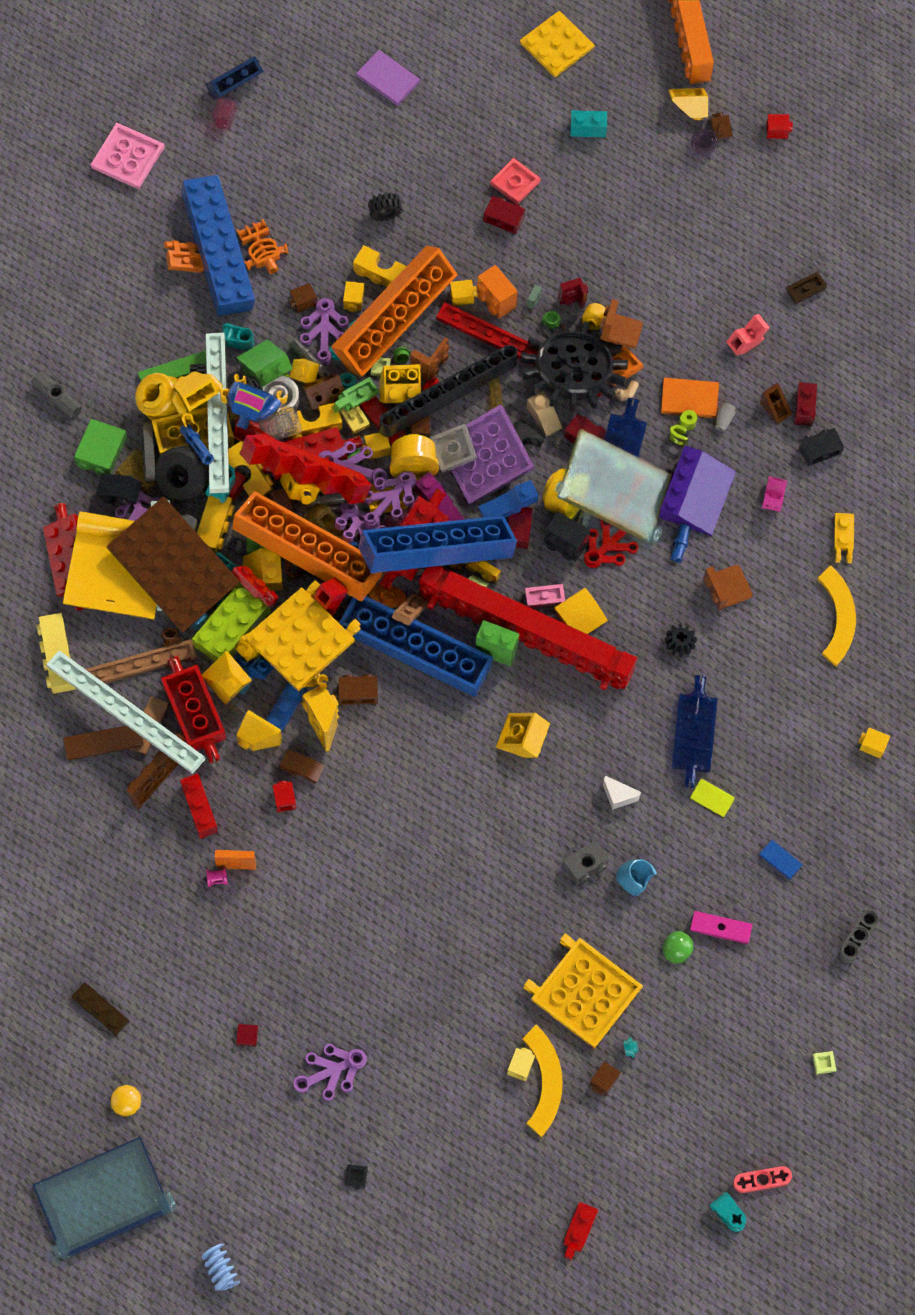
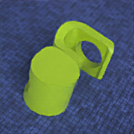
[669,410,697,447]

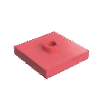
[490,158,541,204]

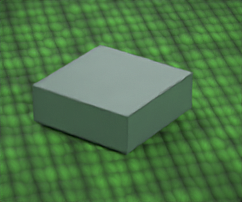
[527,284,542,309]

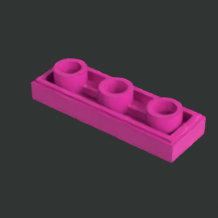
[690,911,753,944]

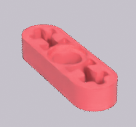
[733,1166,792,1193]

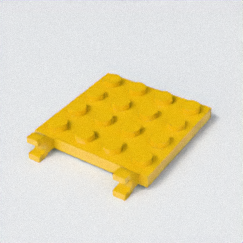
[245,580,361,691]
[524,933,643,1049]

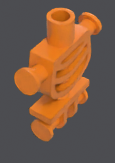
[236,219,289,274]

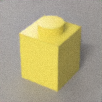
[507,1048,535,1082]

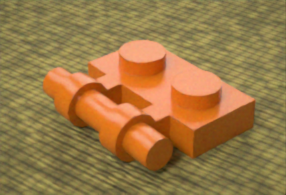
[164,240,204,273]

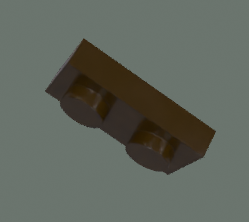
[786,271,827,304]

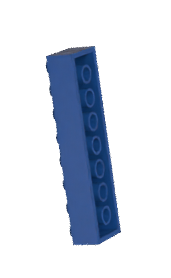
[181,175,255,316]
[358,516,517,573]
[339,596,493,697]

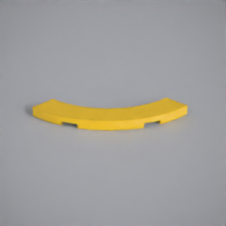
[817,565,856,667]
[522,1025,562,1138]

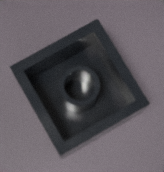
[544,511,590,562]

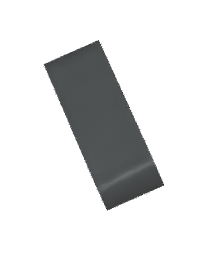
[839,910,879,964]

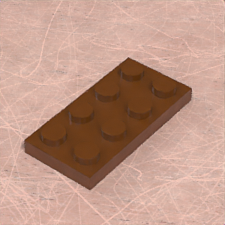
[126,733,186,810]

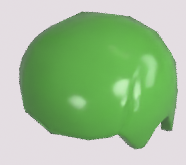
[662,931,693,963]

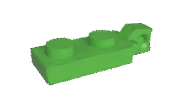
[331,377,380,413]

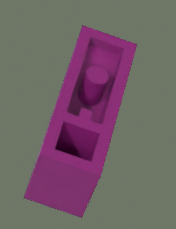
[415,472,464,521]

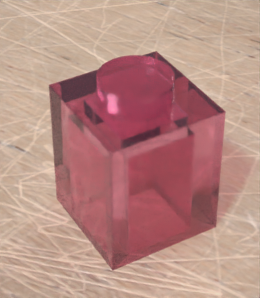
[213,98,237,129]

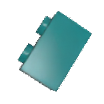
[570,110,607,137]

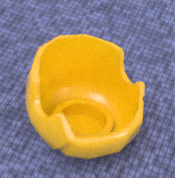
[110,1085,141,1117]

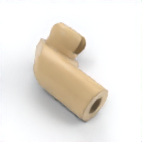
[615,381,639,401]

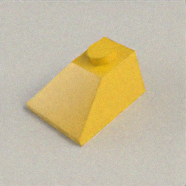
[668,88,708,120]
[202,651,252,705]
[236,710,282,751]

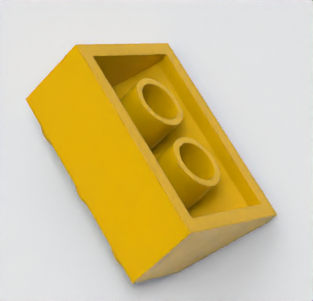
[307,690,339,752]

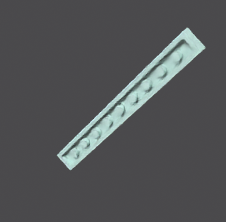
[206,333,229,493]
[46,651,205,774]

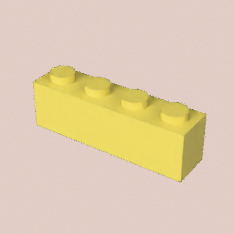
[36,613,76,694]

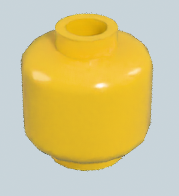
[582,303,606,330]

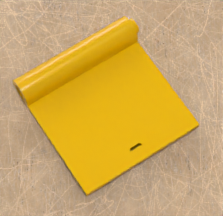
[63,511,157,620]

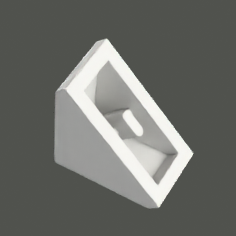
[603,776,641,810]

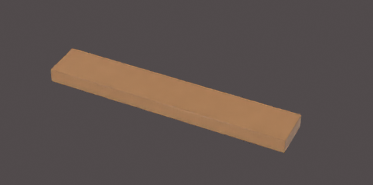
[85,639,197,684]

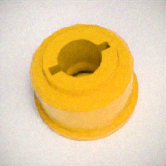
[135,373,179,420]
[390,434,439,481]
[542,468,589,519]

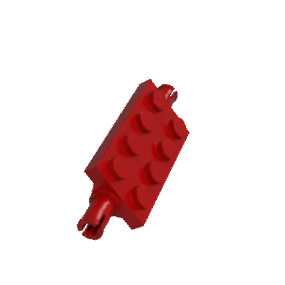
[262,427,363,480]
[379,488,450,590]
[43,503,86,611]

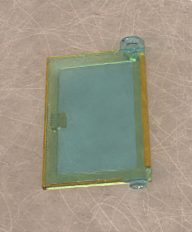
[555,429,672,544]

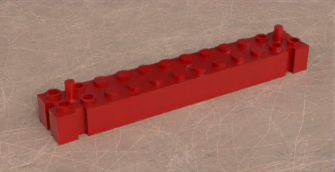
[419,566,638,690]

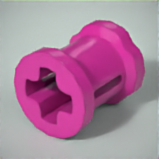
[206,868,228,887]

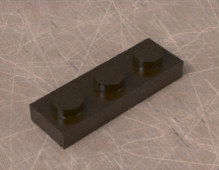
[71,982,129,1036]

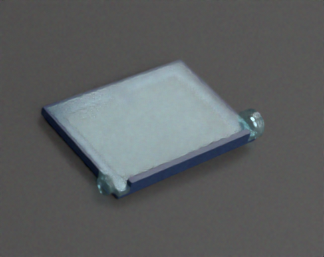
[33,1137,178,1261]

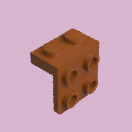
[600,299,643,349]
[410,337,450,381]
[703,565,753,610]

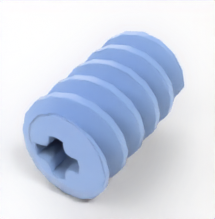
[201,1244,240,1291]

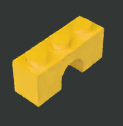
[353,245,407,287]
[282,403,342,441]
[228,441,274,497]

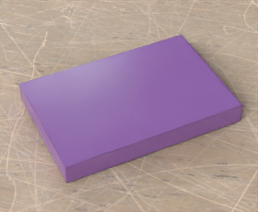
[356,50,420,106]

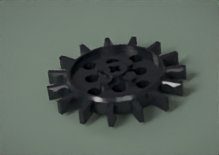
[520,320,628,412]

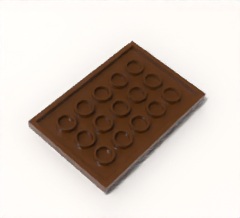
[106,496,240,633]

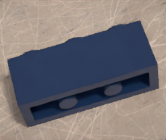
[205,56,264,100]

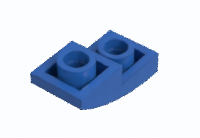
[234,652,274,680]

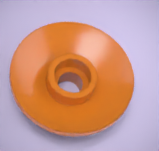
[368,585,406,608]

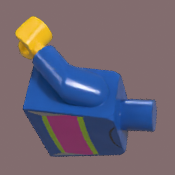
[228,374,288,430]

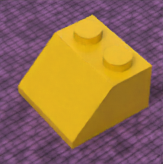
[243,548,283,591]
[496,713,550,758]

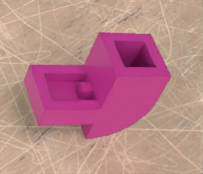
[762,476,787,512]

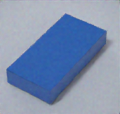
[759,840,803,880]

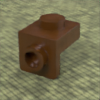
[708,112,733,140]

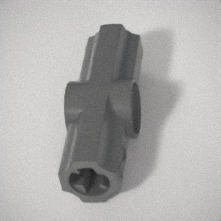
[31,371,82,419]

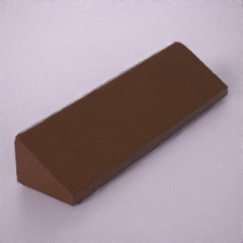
[63,725,144,760]

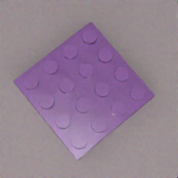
[452,404,535,506]

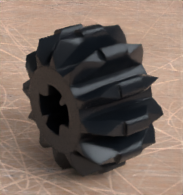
[664,623,697,657]

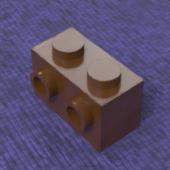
[301,373,344,410]

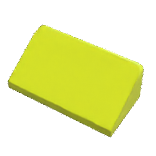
[690,779,735,817]

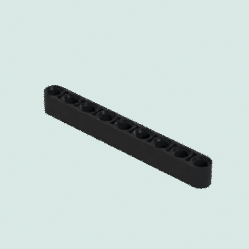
[379,345,518,437]

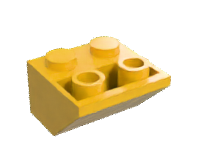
[379,364,421,403]

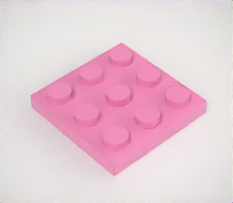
[91,123,165,189]

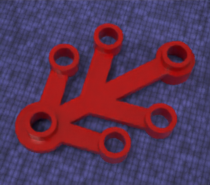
[584,514,641,568]

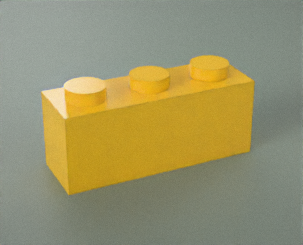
[197,496,235,554]

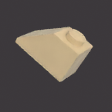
[526,391,562,437]

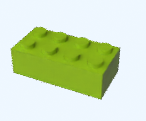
[192,583,271,662]

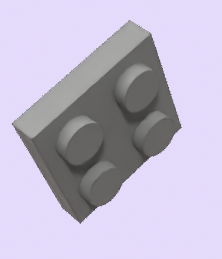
[430,424,477,473]

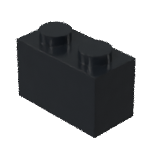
[799,428,844,466]
[96,474,142,506]

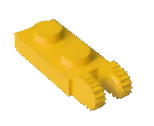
[834,513,854,563]

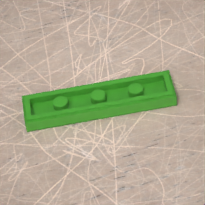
[138,350,207,381]

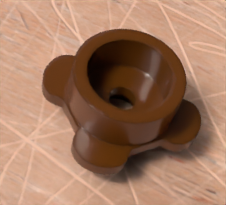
[161,628,182,647]

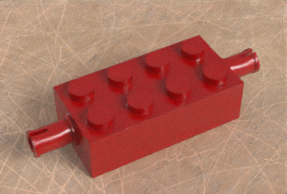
[161,656,226,763]

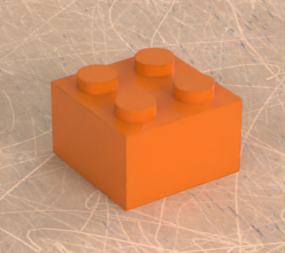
[477,265,518,319]

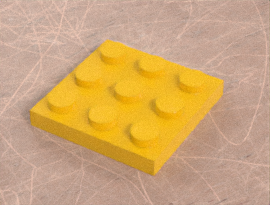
[520,11,595,77]

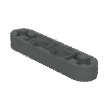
[141,421,155,482]

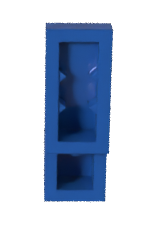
[478,480,539,518]

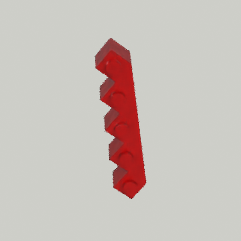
[239,434,371,504]

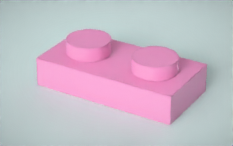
[525,584,565,608]

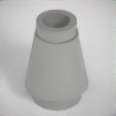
[715,403,736,432]

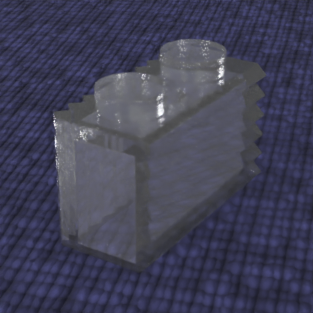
[259,407,302,440]

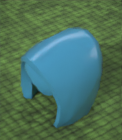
[616,859,657,896]

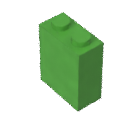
[237,339,293,387]
[74,419,127,476]
[475,620,519,667]

